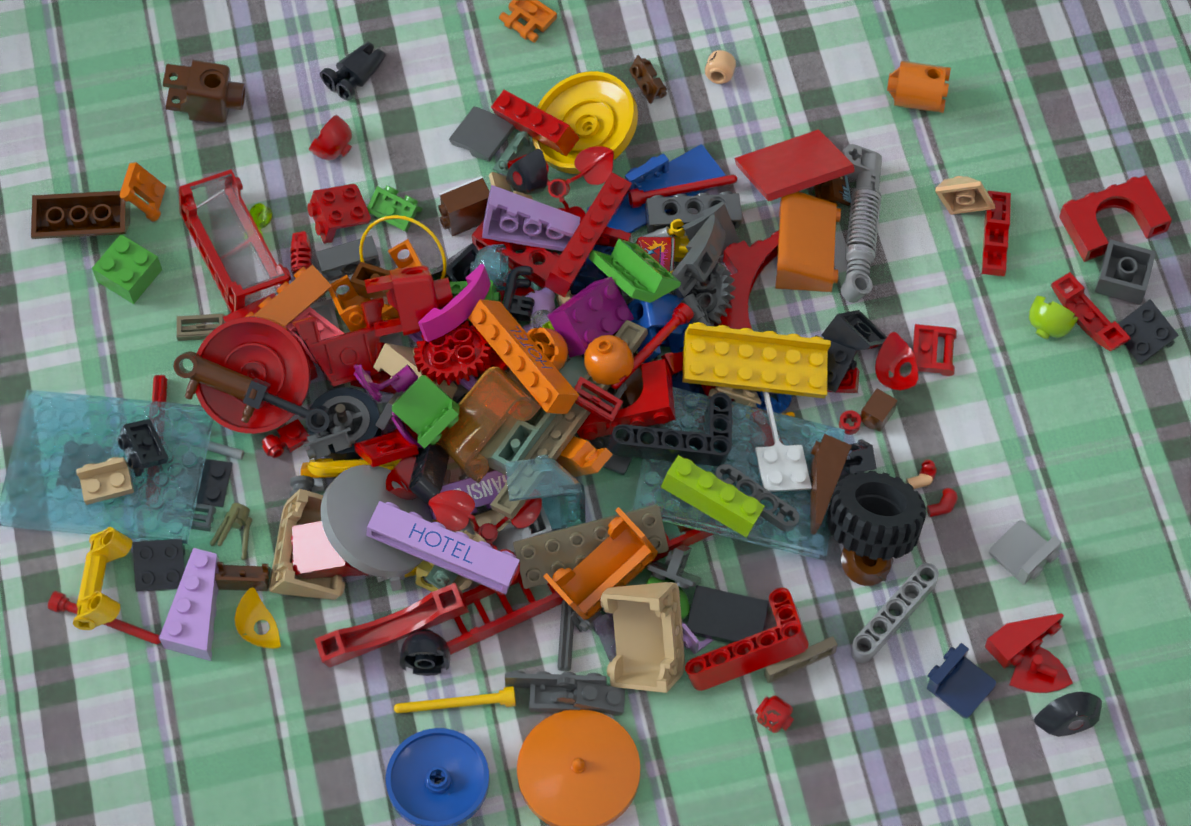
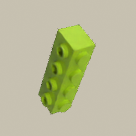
[661,455,765,538]

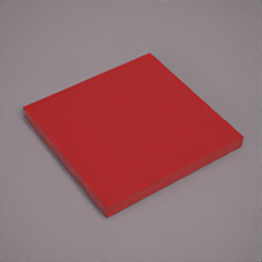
[734,129,855,201]

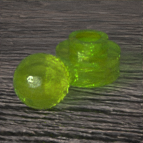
[245,203,272,246]

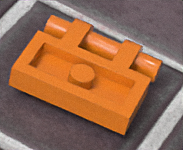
[499,0,557,43]

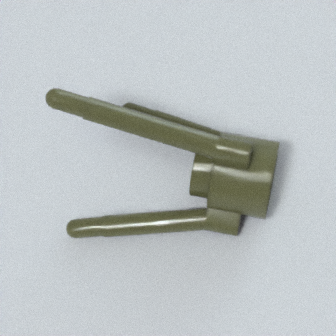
[210,503,253,560]

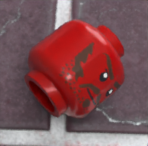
[755,695,794,733]

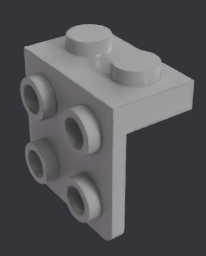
[989,520,1062,585]

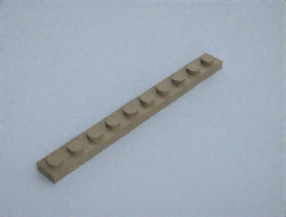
[490,320,648,520]

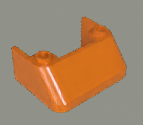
[543,507,658,620]

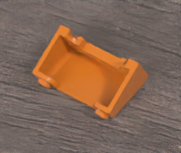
[775,191,841,292]

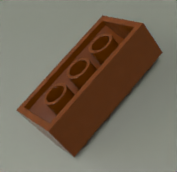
[31,191,130,239]

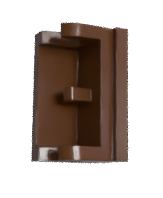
[215,562,271,591]

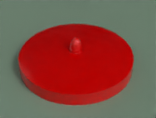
[195,316,311,434]

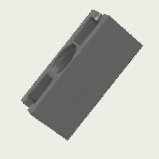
[316,235,381,282]

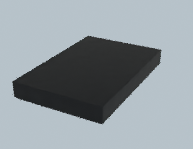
[687,585,769,643]

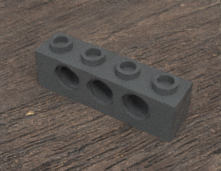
[645,191,742,233]

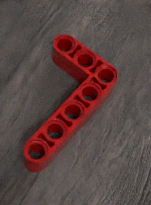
[685,587,809,691]

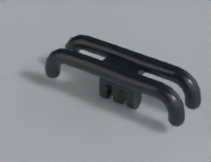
[502,266,535,321]

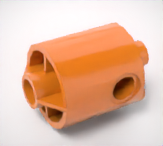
[887,61,951,113]

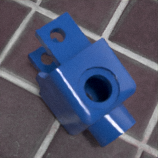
[627,294,691,363]

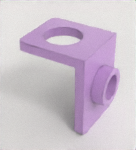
[682,622,714,654]

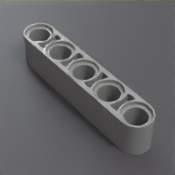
[851,563,939,663]

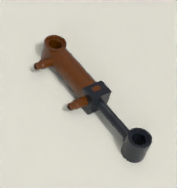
[173,351,333,433]

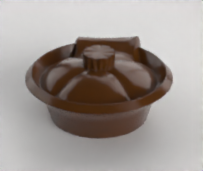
[841,548,894,586]

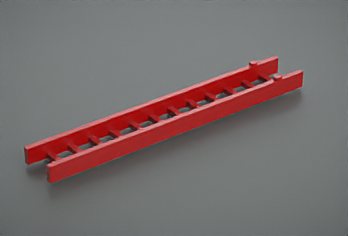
[447,503,729,655]

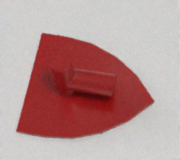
[1009,646,1073,693]

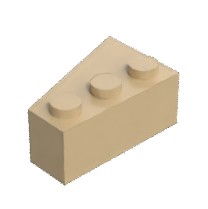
[373,343,458,399]

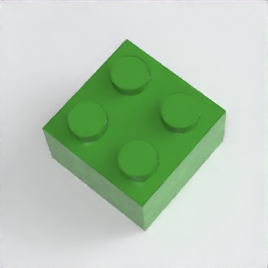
[92,234,162,304]

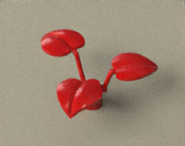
[507,146,614,223]
[428,490,542,595]

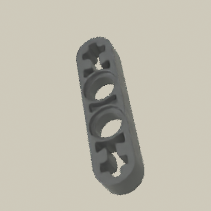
[714,464,799,532]

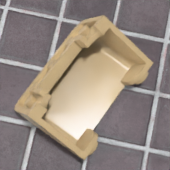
[269,489,345,600]
[600,582,685,693]

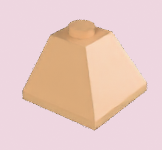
[935,176,995,215]

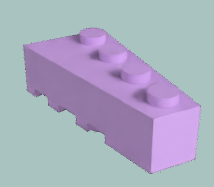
[482,185,580,251]
[159,548,220,661]

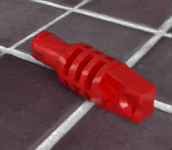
[290,231,312,275]

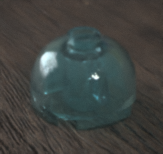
[470,244,509,291]

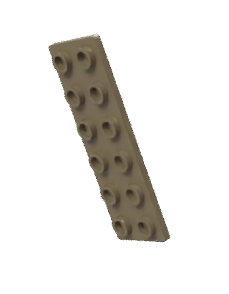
[513,504,669,589]

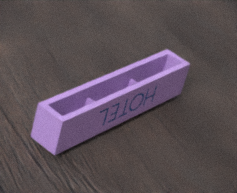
[366,501,520,594]

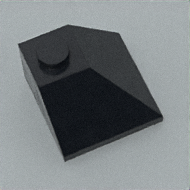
[431,243,500,284]
[821,310,887,350]

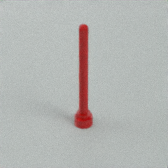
[628,175,738,208]
[611,303,694,389]
[48,591,161,645]

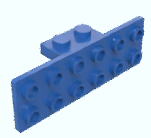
[587,144,726,233]

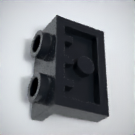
[117,419,169,477]

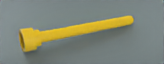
[394,686,516,713]

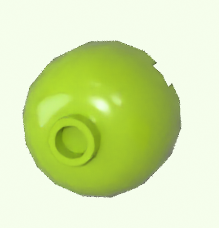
[1029,295,1078,340]

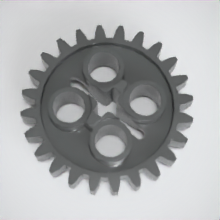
[674,262,736,327]

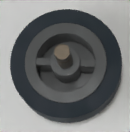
[307,387,381,461]

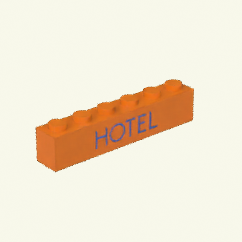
[468,299,579,414]

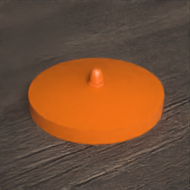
[517,709,640,826]

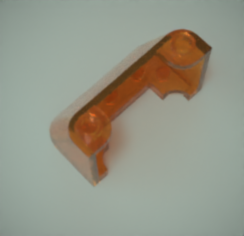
[438,367,541,483]

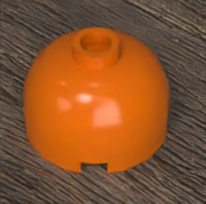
[527,327,568,370]
[584,335,634,385]

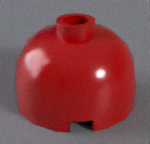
[309,115,352,161]

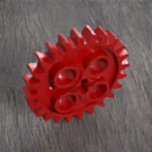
[413,321,493,386]

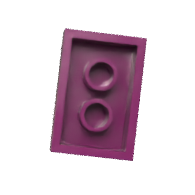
[547,277,634,358]

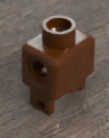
[163,60,246,123]

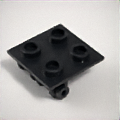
[1118,299,1179,365]
[815,335,857,393]
[132,538,185,591]

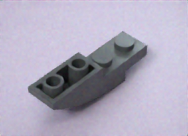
[672,214,726,298]

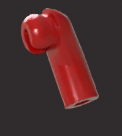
[926,488,958,517]

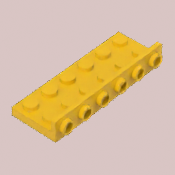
[682,322,831,399]

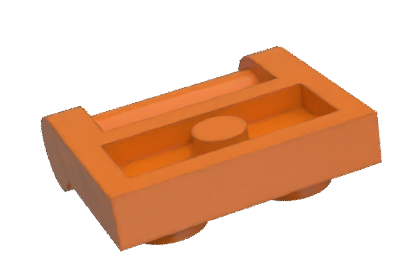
[120,162,166,222]

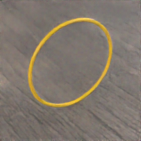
[359,215,447,279]

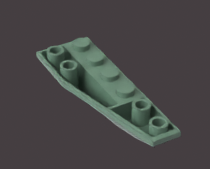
[476,355,587,477]

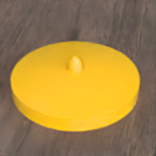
[532,71,638,174]

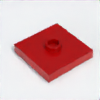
[354,431,419,467]

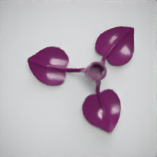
[354,364,423,448]

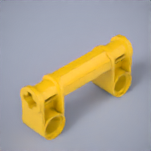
[73,527,132,630]

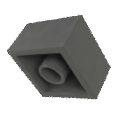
[1095,239,1156,305]

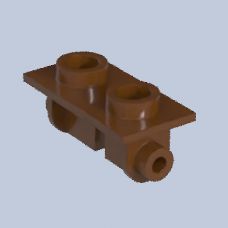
[629,55,667,104]

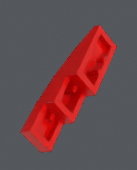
[981,191,1011,277]

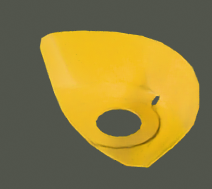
[235,587,281,649]

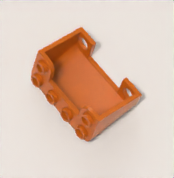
[328,239,423,337]

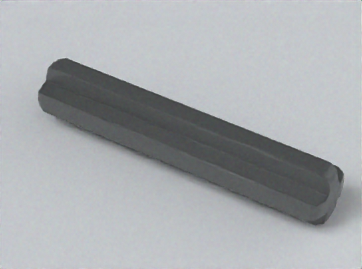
[557,600,574,672]

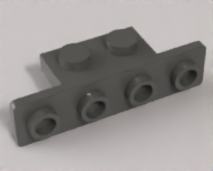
[505,670,607,712]

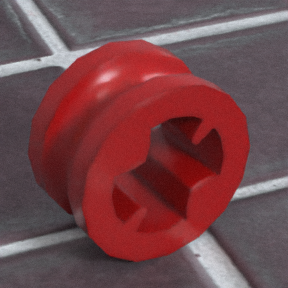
[839,410,861,435]

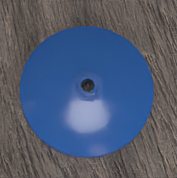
[386,728,490,826]

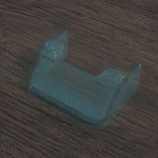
[505,455,586,531]

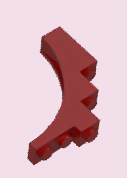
[714,230,779,330]

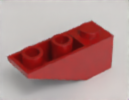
[985,613,1064,669]

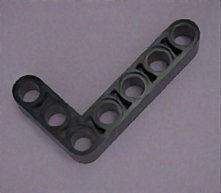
[608,392,732,466]
[408,393,485,505]

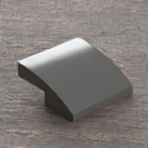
[449,106,515,162]
[683,202,740,256]

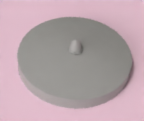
[321,465,433,578]

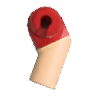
[906,460,937,489]

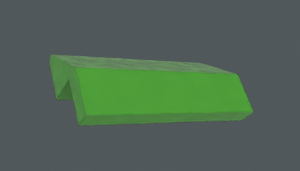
[588,239,681,303]

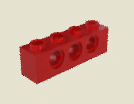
[472,220,560,289]

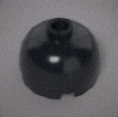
[399,629,450,676]

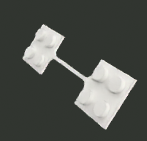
[755,392,812,492]

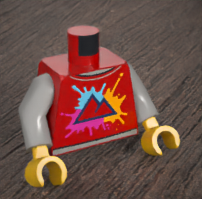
[635,219,685,274]

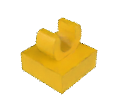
[674,236,690,262]

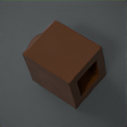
[860,388,898,432]

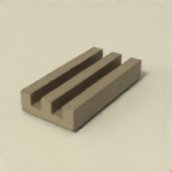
[176,313,225,341]

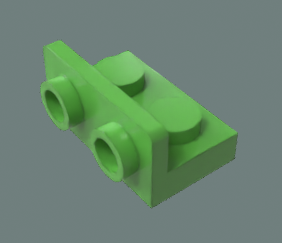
[367,185,423,232]

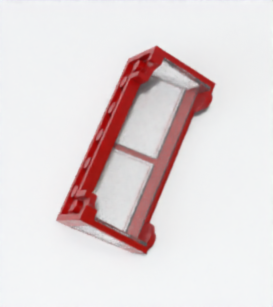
[179,169,291,313]

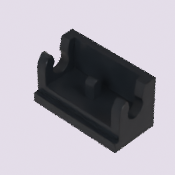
[843,439,877,474]

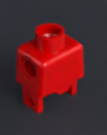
[364,265,453,337]

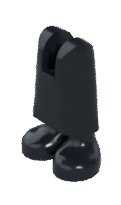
[320,41,386,100]

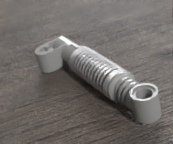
[841,144,882,303]

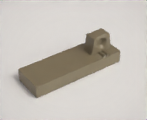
[764,636,838,683]

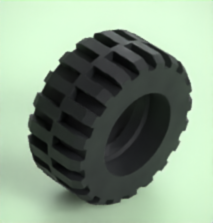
[826,471,926,560]

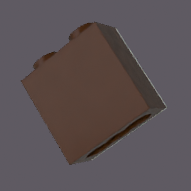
[438,176,490,237]

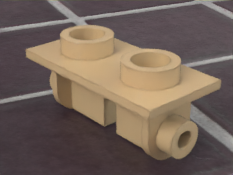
[709,386,761,413]

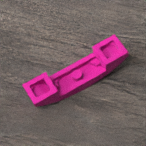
[418,264,491,342]

